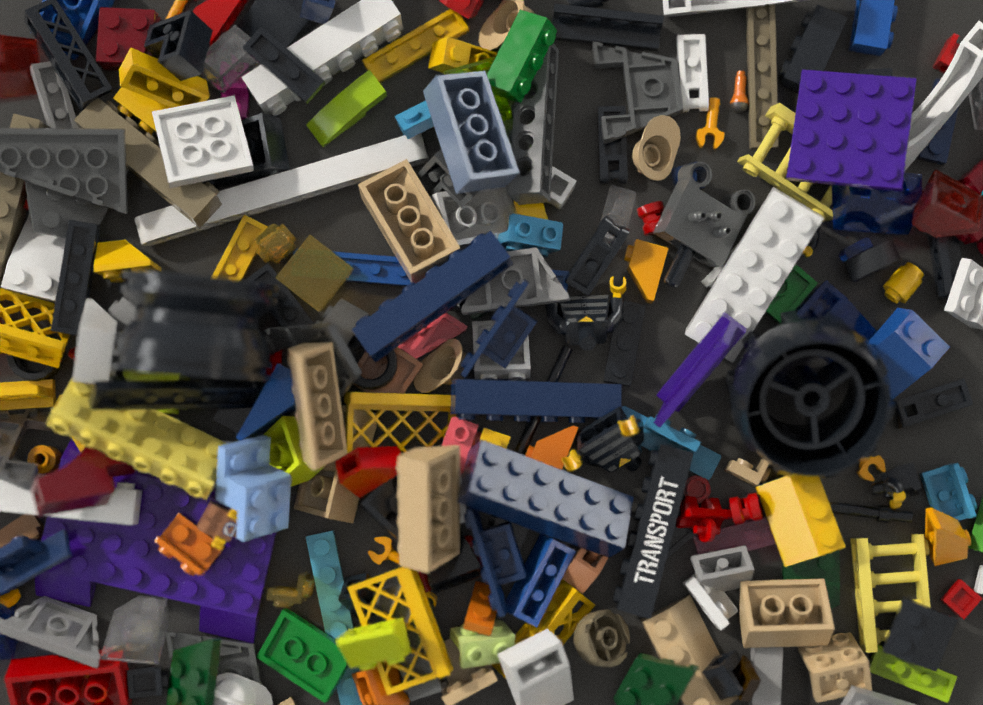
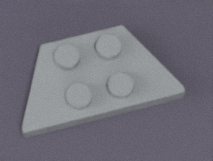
[461,247,570,315]
[0,596,100,668]

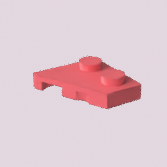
[398,313,468,359]

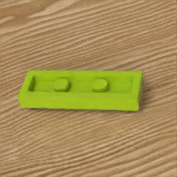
[869,645,958,703]

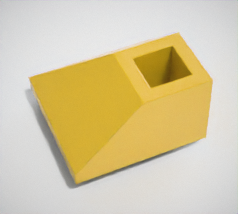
[94,240,162,283]

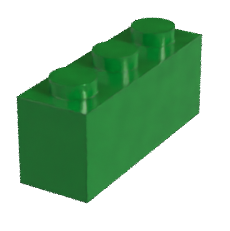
[487,10,557,103]

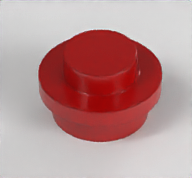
[683,475,711,503]

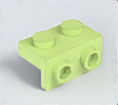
[450,619,515,669]

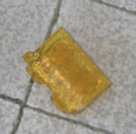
[267,572,314,608]

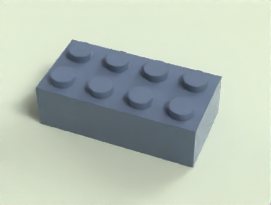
[423,71,519,194]

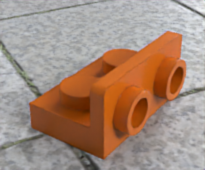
[155,513,225,576]

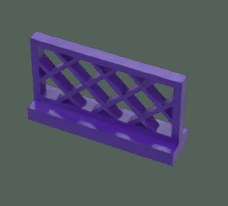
[653,312,747,428]

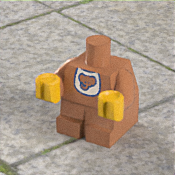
[197,500,238,550]

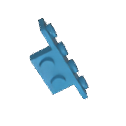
[621,406,721,480]

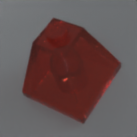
[0,35,39,98]
[912,169,983,237]

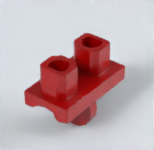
[676,496,732,542]

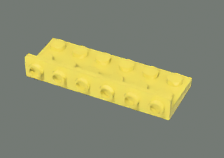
[46,377,228,500]

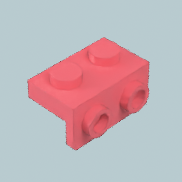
[442,416,482,475]

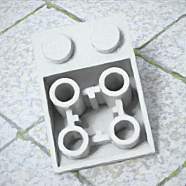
[497,629,574,705]

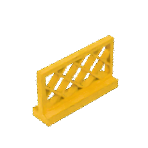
[0,288,71,368]
[0,379,56,411]
[344,392,456,454]
[348,566,454,695]

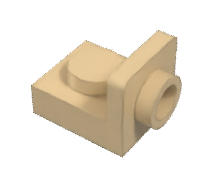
[724,458,771,486]

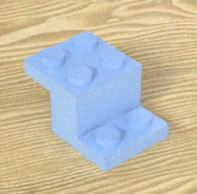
[216,435,291,542]

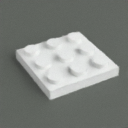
[152,95,254,188]

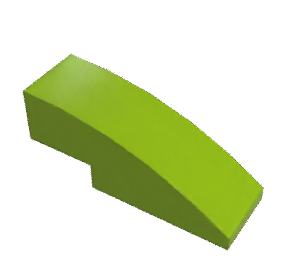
[306,70,387,147]

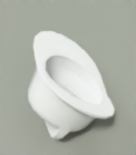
[213,672,273,705]

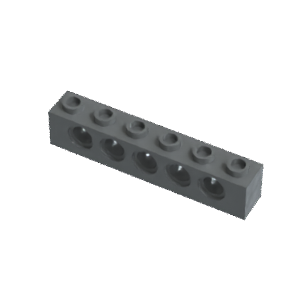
[506,43,559,205]

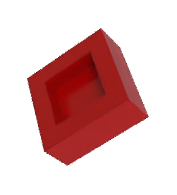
[940,579,983,619]

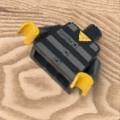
[545,276,626,351]
[561,406,644,472]

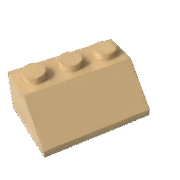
[739,579,834,648]

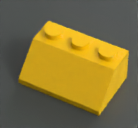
[755,474,845,567]

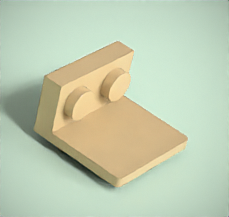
[797,632,872,703]
[441,638,498,705]

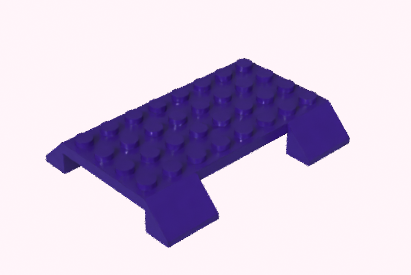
[35,438,277,643]

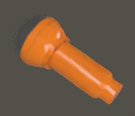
[730,71,749,113]

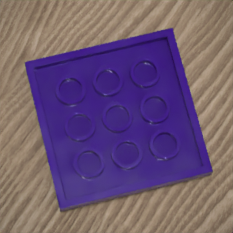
[786,69,917,191]

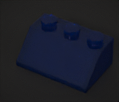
[832,172,923,235]

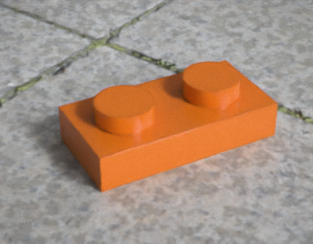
[463,581,503,636]

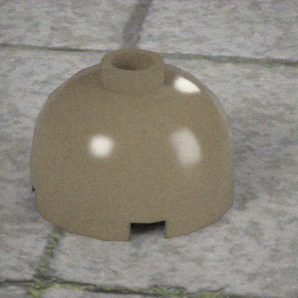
[574,609,630,668]

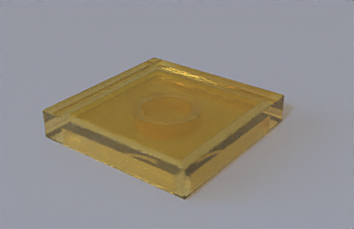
[275,235,354,313]

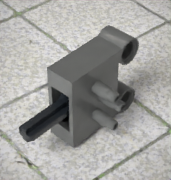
[653,162,756,288]

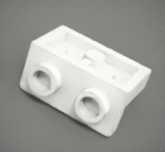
[682,573,738,630]

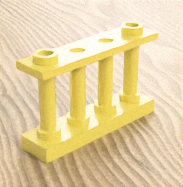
[737,103,842,222]
[850,534,930,653]

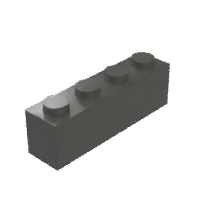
[373,582,449,701]

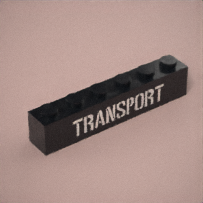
[613,444,694,619]

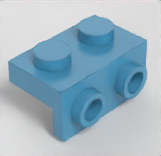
[395,101,434,139]
[498,213,563,257]
[919,463,977,521]

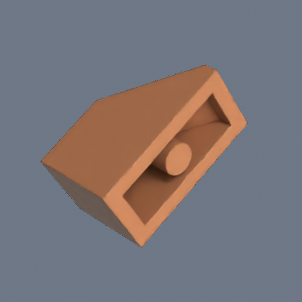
[562,547,608,593]

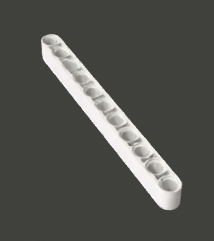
[134,133,429,246]

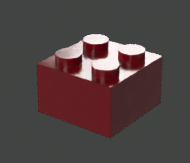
[96,7,161,70]

